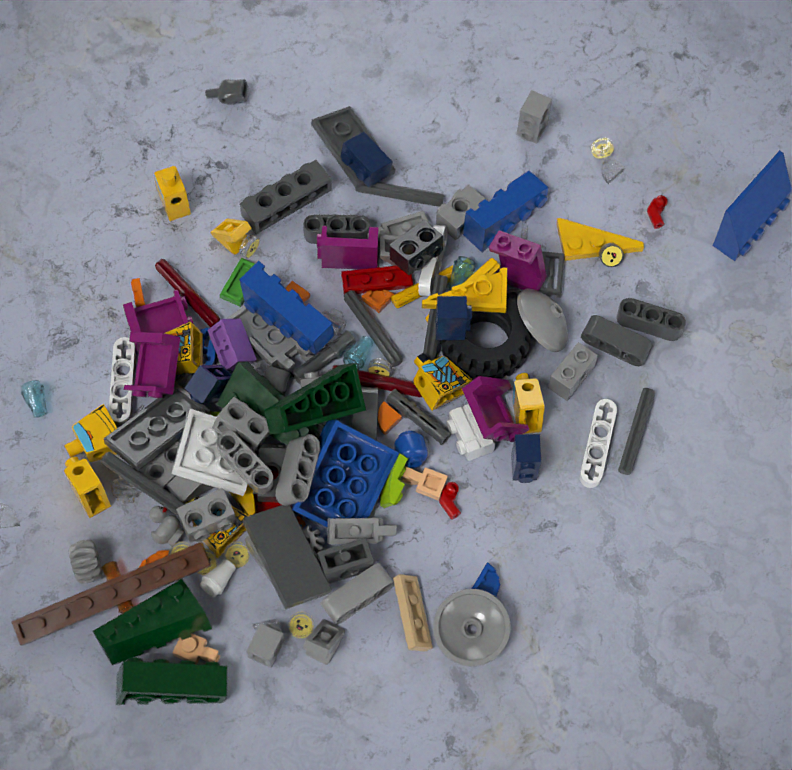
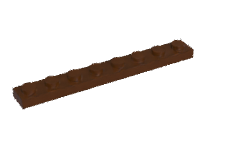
[12,542,211,646]

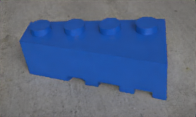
[463,170,549,252]
[239,261,334,355]

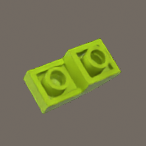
[380,453,408,508]

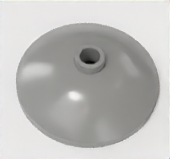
[517,289,568,352]
[433,589,510,666]

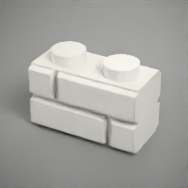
[446,404,495,461]

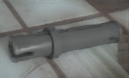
[291,330,356,384]
[386,389,451,445]

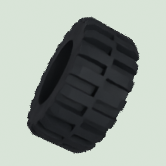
[440,293,532,380]

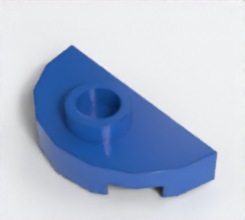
[472,562,500,598]

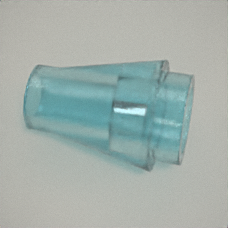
[448,256,475,290]
[343,336,373,370]
[21,380,48,418]

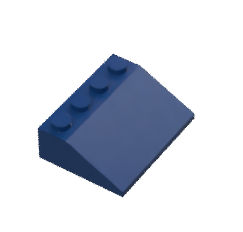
[713,150,792,261]
[290,420,399,528]

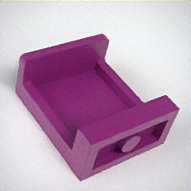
[317,226,379,270]
[489,230,547,291]
[123,289,194,355]
[124,332,181,398]
[462,376,529,442]

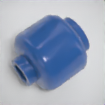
[394,431,428,468]

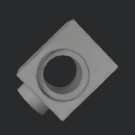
[247,623,284,668]

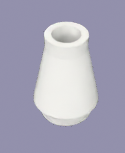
[200,559,236,597]

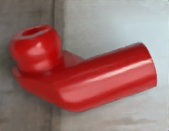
[647,195,668,229]
[439,482,461,520]

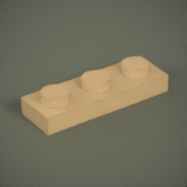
[393,574,433,652]

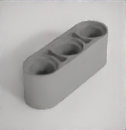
[216,431,274,495]
[275,434,320,506]
[321,563,394,625]

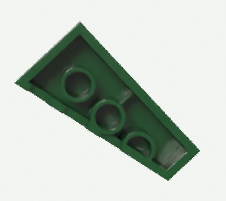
[217,362,318,445]
[264,363,366,434]
[93,579,212,665]
[115,658,227,705]

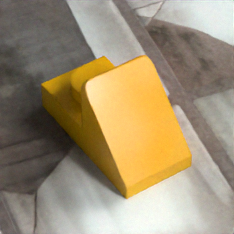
[210,218,252,255]

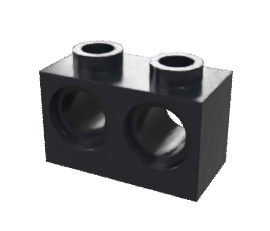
[389,220,443,275]

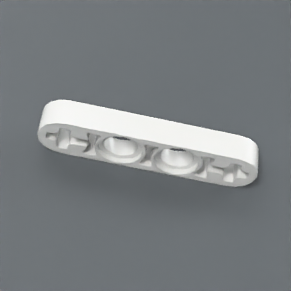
[419,225,448,296]
[109,337,136,427]
[579,399,617,488]

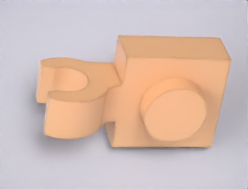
[402,467,448,500]
[172,633,220,664]

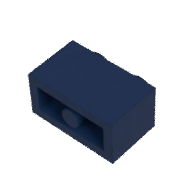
[340,132,393,187]
[435,296,472,340]
[185,365,232,404]
[511,434,541,483]

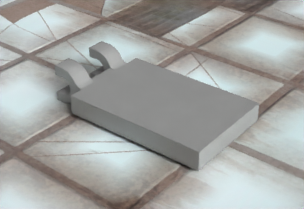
[227,305,314,378]

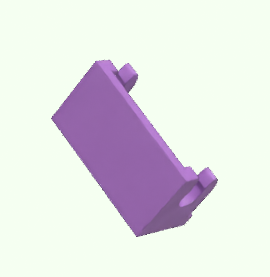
[208,319,257,371]

